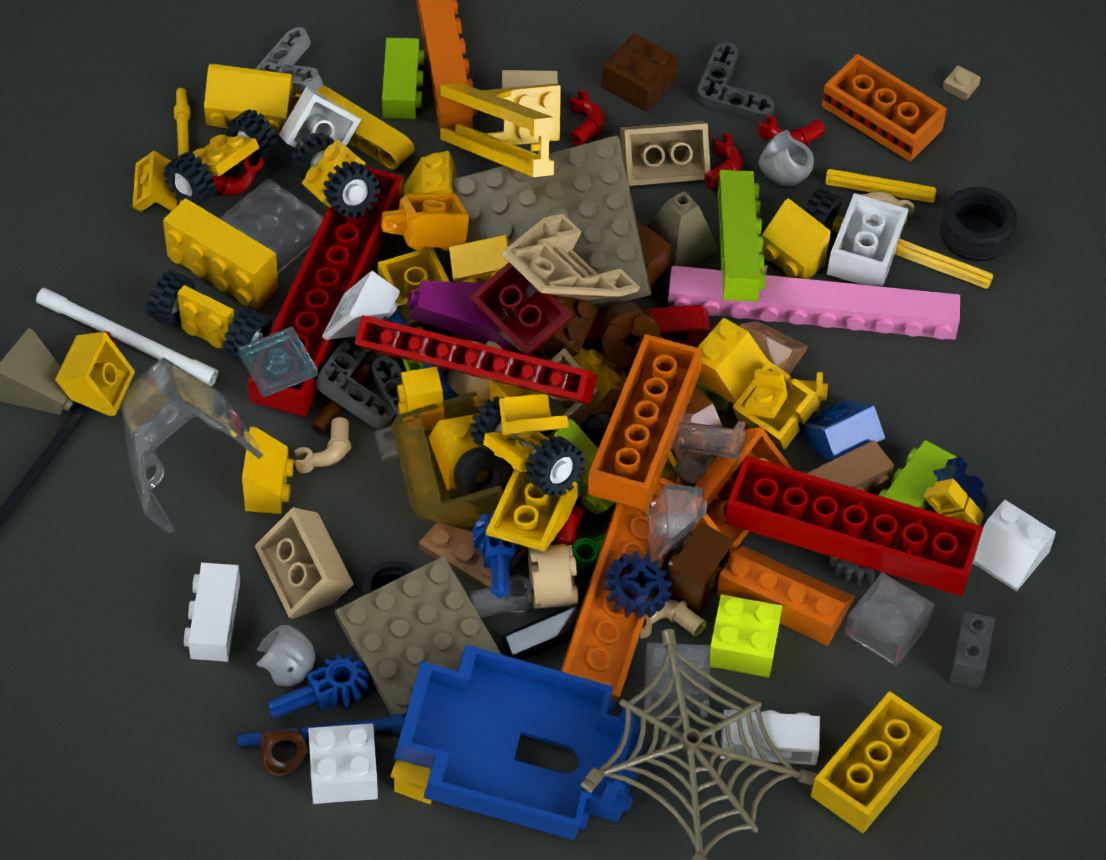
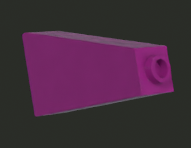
[407,281,512,349]

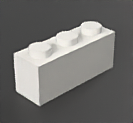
[184,562,240,662]
[720,709,820,765]

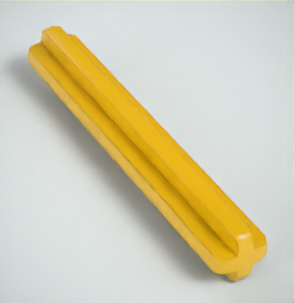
[825,169,937,203]

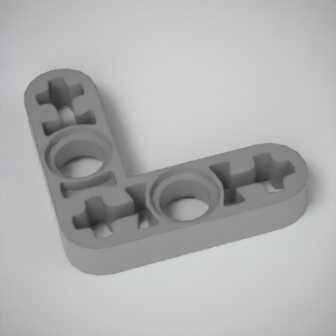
[255,27,323,94]

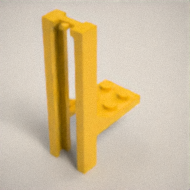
[440,83,561,177]

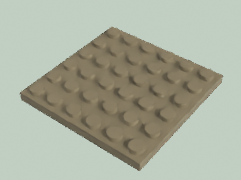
[452,136,652,308]

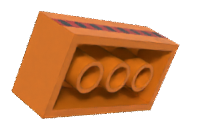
[821,53,947,162]

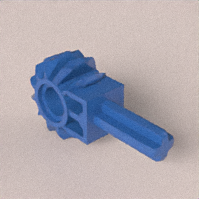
[472,510,523,599]
[268,653,369,718]

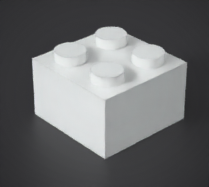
[308,723,378,804]

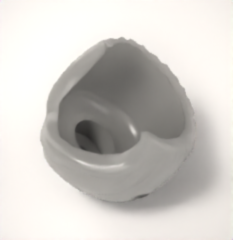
[759,129,814,187]
[257,625,315,687]

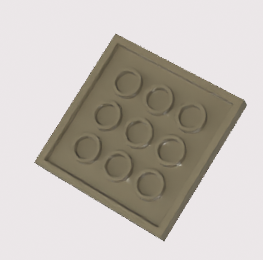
[334,556,502,716]

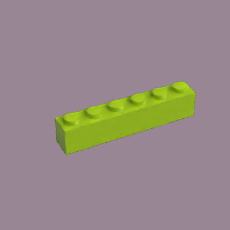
[717,170,765,302]

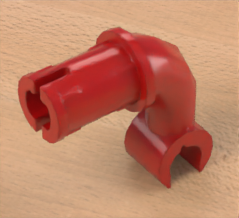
[570,90,605,146]
[758,115,825,147]
[704,132,744,189]
[211,154,264,197]
[554,506,585,546]

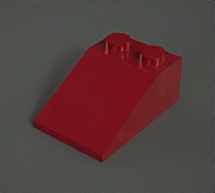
[469,262,573,356]

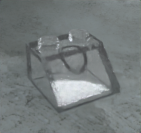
[647,484,707,563]

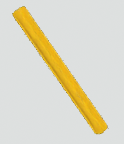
[831,216,993,289]

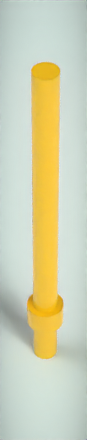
[174,88,191,203]

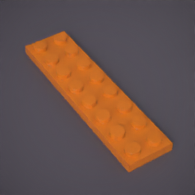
[560,477,687,701]

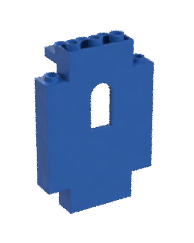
[393,645,646,840]

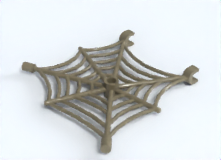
[580,629,817,860]

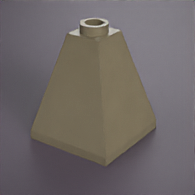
[647,191,718,275]
[0,328,76,415]

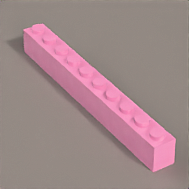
[667,266,960,340]

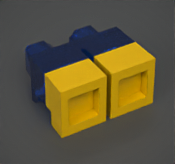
[924,457,988,526]

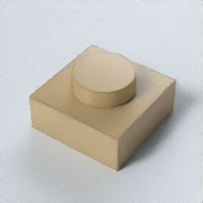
[942,65,981,101]

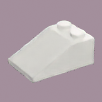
[826,193,909,287]

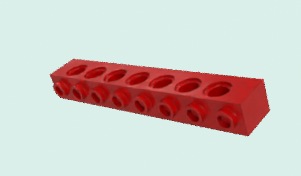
[355,315,597,405]

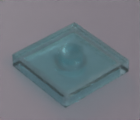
[238,326,318,397]

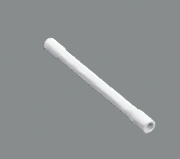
[36,287,219,386]

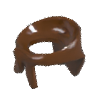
[260,724,309,776]

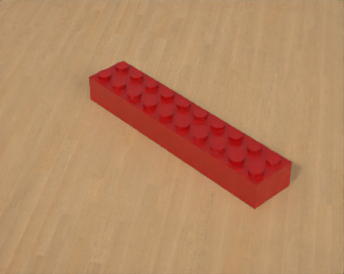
[248,166,404,417]

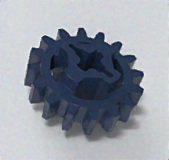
[603,551,672,620]

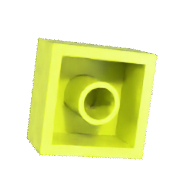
[708,594,782,678]

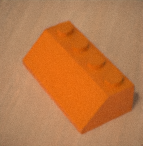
[678,427,792,552]
[716,546,855,646]

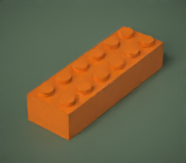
[588,334,703,511]

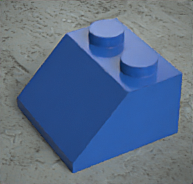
[798,400,885,461]

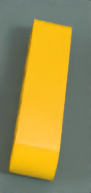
[293,85,415,170]

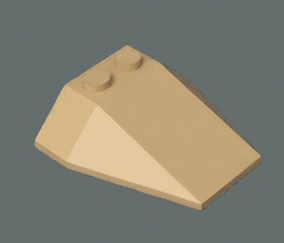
[502,213,640,300]

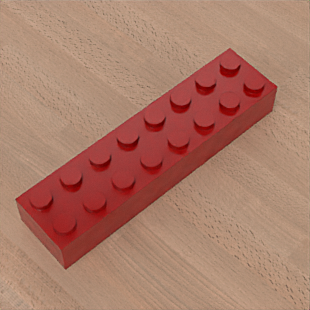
[724,455,984,596]

